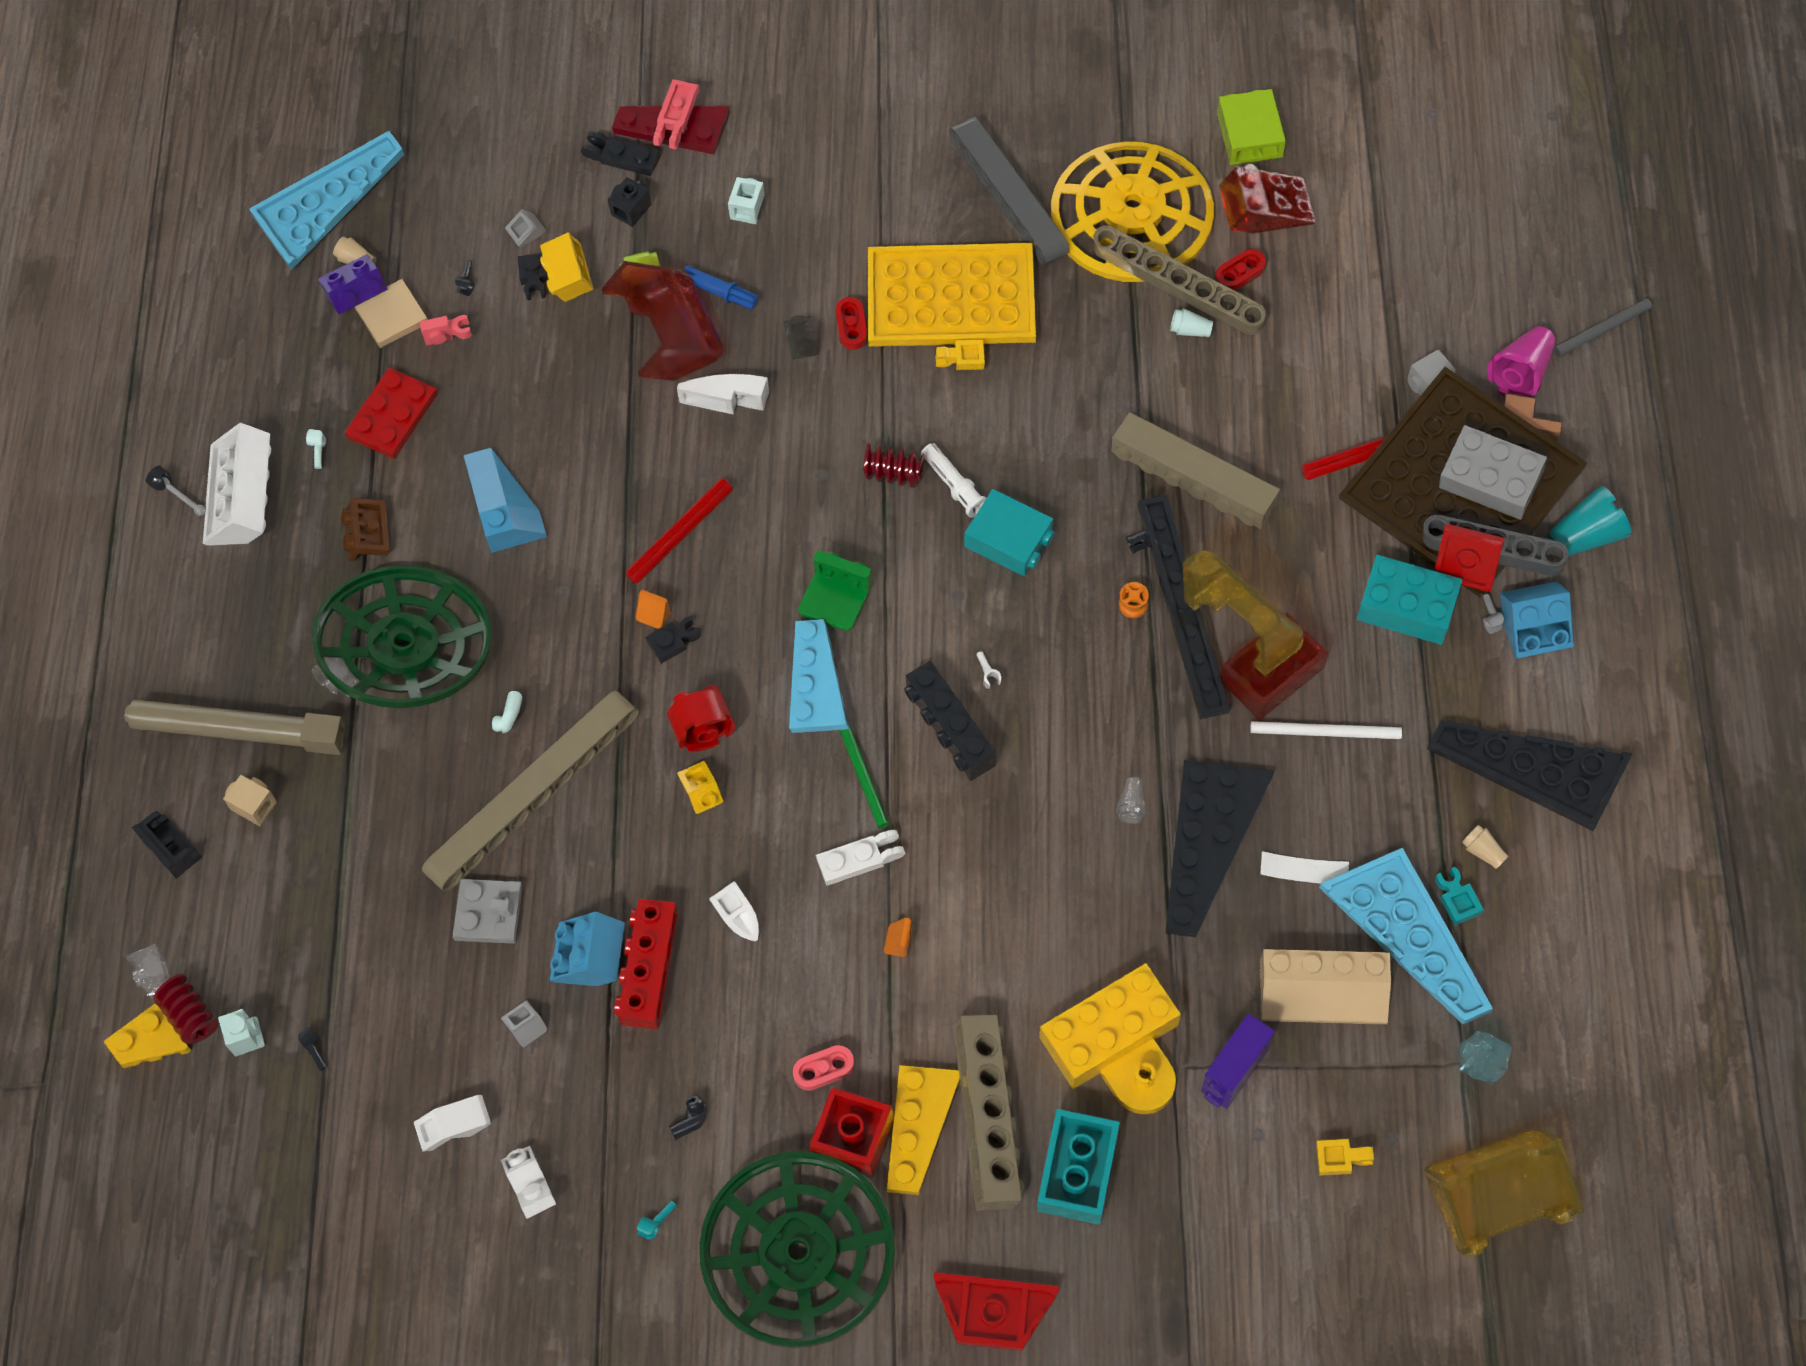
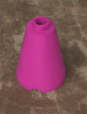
[1487,326,1556,397]

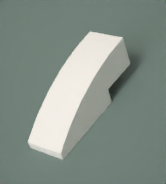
[677,374,769,414]

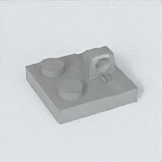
[453,879,523,944]

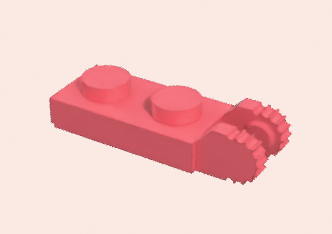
[653,79,699,149]

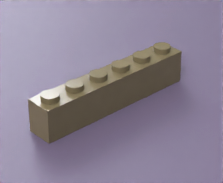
[1111,412,1280,529]

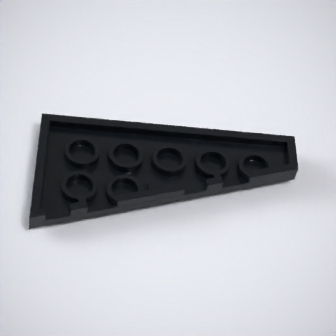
[1427,720,1633,831]
[1165,760,1275,937]

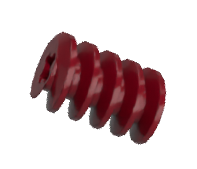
[863,443,925,488]
[153,974,218,1044]

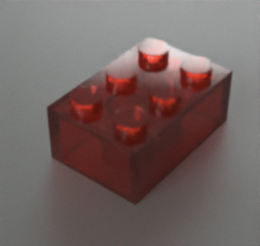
[1220,613,1328,721]

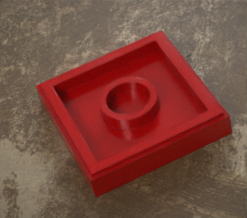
[1434,524,1505,592]

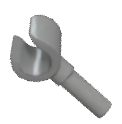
[1483,594,1504,634]

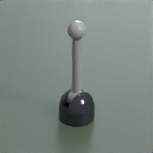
[145,466,206,516]

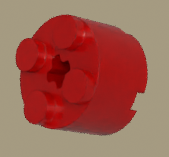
[667,685,736,752]

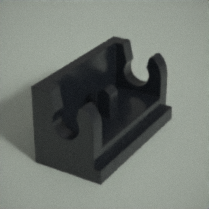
[131,811,202,879]

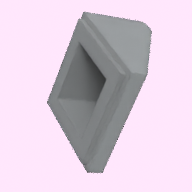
[505,209,546,247]
[501,1000,547,1047]

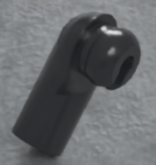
[669,1095,707,1140]

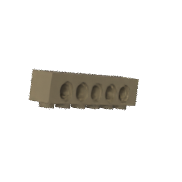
[953,1015,1024,1211]

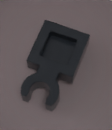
[517,253,548,300]
[645,617,701,664]

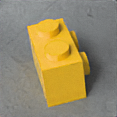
[540,232,593,302]

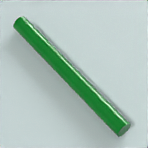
[839,722,889,829]

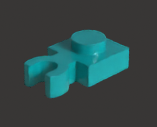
[1435,867,1484,926]

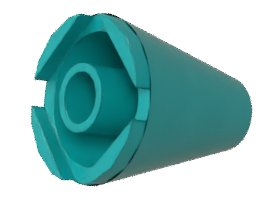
[1547,486,1632,557]

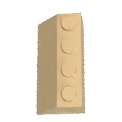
[1260,949,1391,1024]

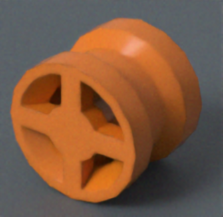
[1119,582,1149,618]

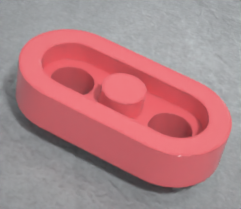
[793,1045,854,1091]

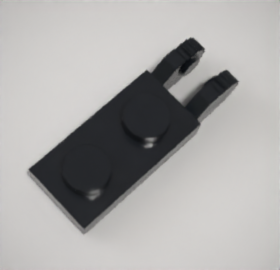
[581,131,660,176]

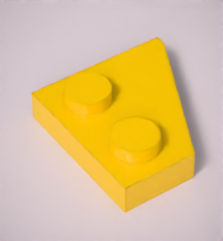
[103,1004,191,1068]

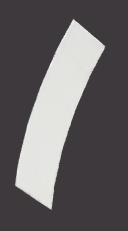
[1261,851,1349,883]

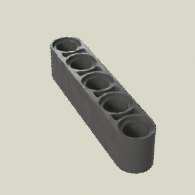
[1422,515,1568,576]

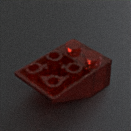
[1219,166,1315,234]

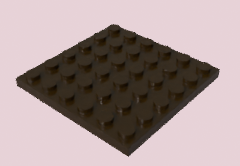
[1339,367,1587,598]

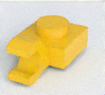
[935,340,985,370]
[1316,1139,1374,1176]

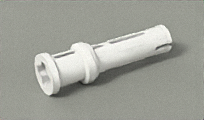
[921,443,986,518]

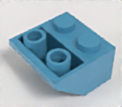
[1500,581,1574,658]
[549,911,625,986]

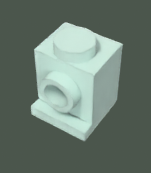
[728,177,765,224]
[218,1009,265,1057]

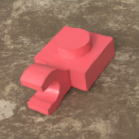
[419,315,472,346]

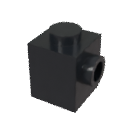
[608,177,652,227]

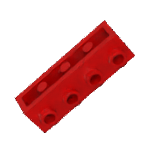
[614,899,678,1030]

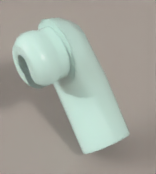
[492,691,522,733]

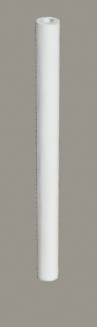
[1250,721,1402,739]

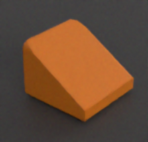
[636,590,671,629]
[884,918,912,957]

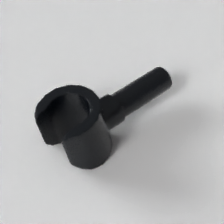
[455,261,474,296]
[298,1026,327,1071]

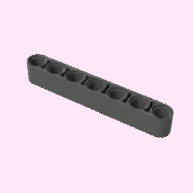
[949,116,1069,266]

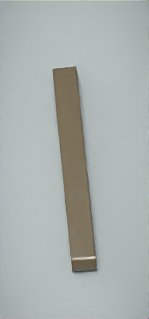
[422,691,639,892]

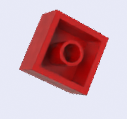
[810,1087,894,1177]

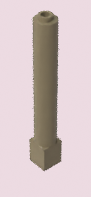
[124,699,347,755]

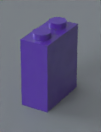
[1201,1013,1275,1109]

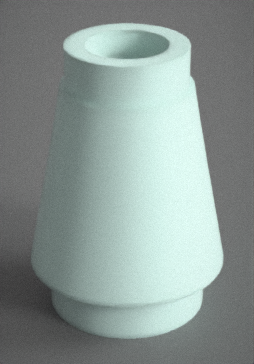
[1170,308,1213,337]

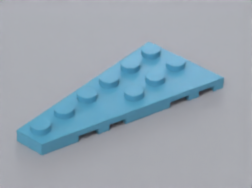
[249,131,404,270]
[1319,848,1493,1024]

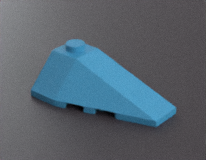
[464,448,547,553]

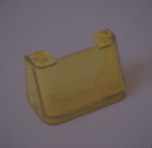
[1183,551,1303,676]
[1424,1129,1584,1256]

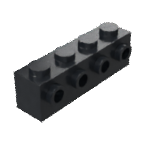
[904,660,996,781]

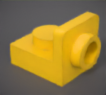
[677,761,723,814]

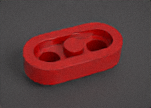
[1215,249,1266,291]
[835,297,867,350]

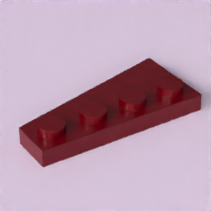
[612,106,730,155]

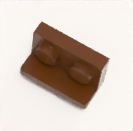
[341,498,389,561]

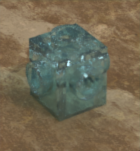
[1458,1030,1512,1085]

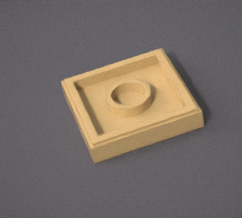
[355,279,428,348]

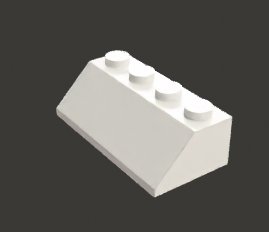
[203,423,271,545]

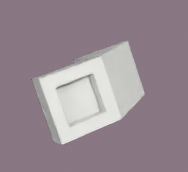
[414,1095,491,1152]
[501,1146,556,1219]

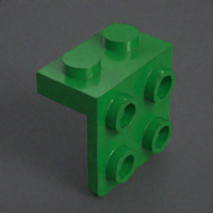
[798,550,873,632]

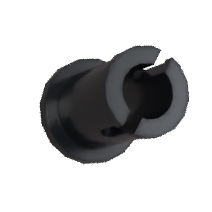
[1126,530,1149,554]

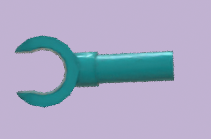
[637,1201,677,1239]

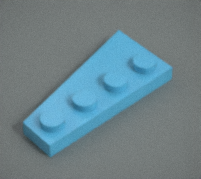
[789,619,850,733]

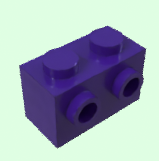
[318,254,388,315]

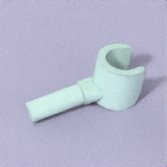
[306,429,326,469]

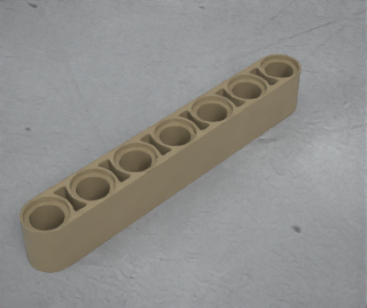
[1093,226,1266,335]

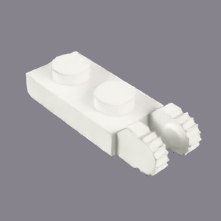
[816,829,905,885]

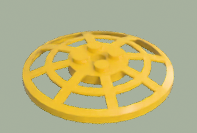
[1051,142,1214,282]

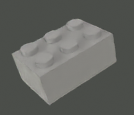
[1439,425,1547,520]

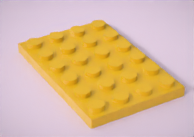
[868,243,1036,347]

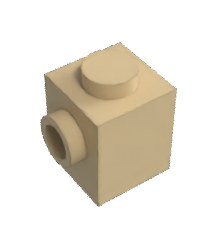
[223,775,277,826]

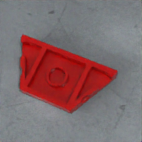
[933,1272,1059,1351]

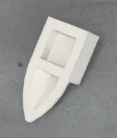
[709,881,759,941]

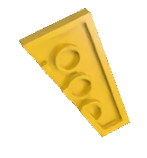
[887,1065,960,1195]

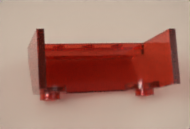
[601,261,724,381]

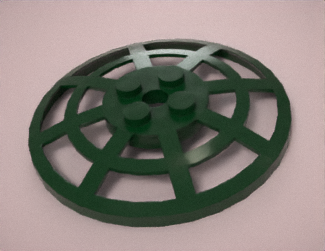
[312,565,491,708]
[699,1151,895,1348]

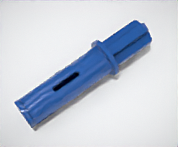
[681,265,758,310]

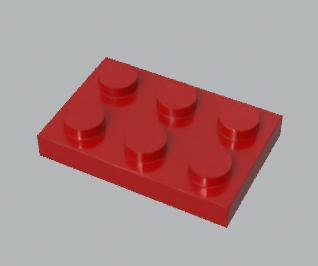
[345,367,438,459]

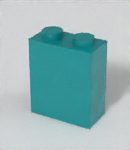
[964,489,1055,577]

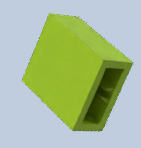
[1217,89,1286,165]

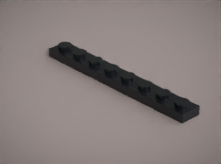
[1137,495,1230,720]

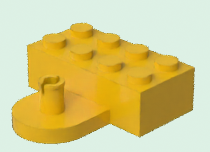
[1039,963,1181,1114]

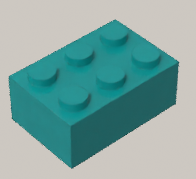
[1356,554,1462,645]
[1037,1109,1120,1225]

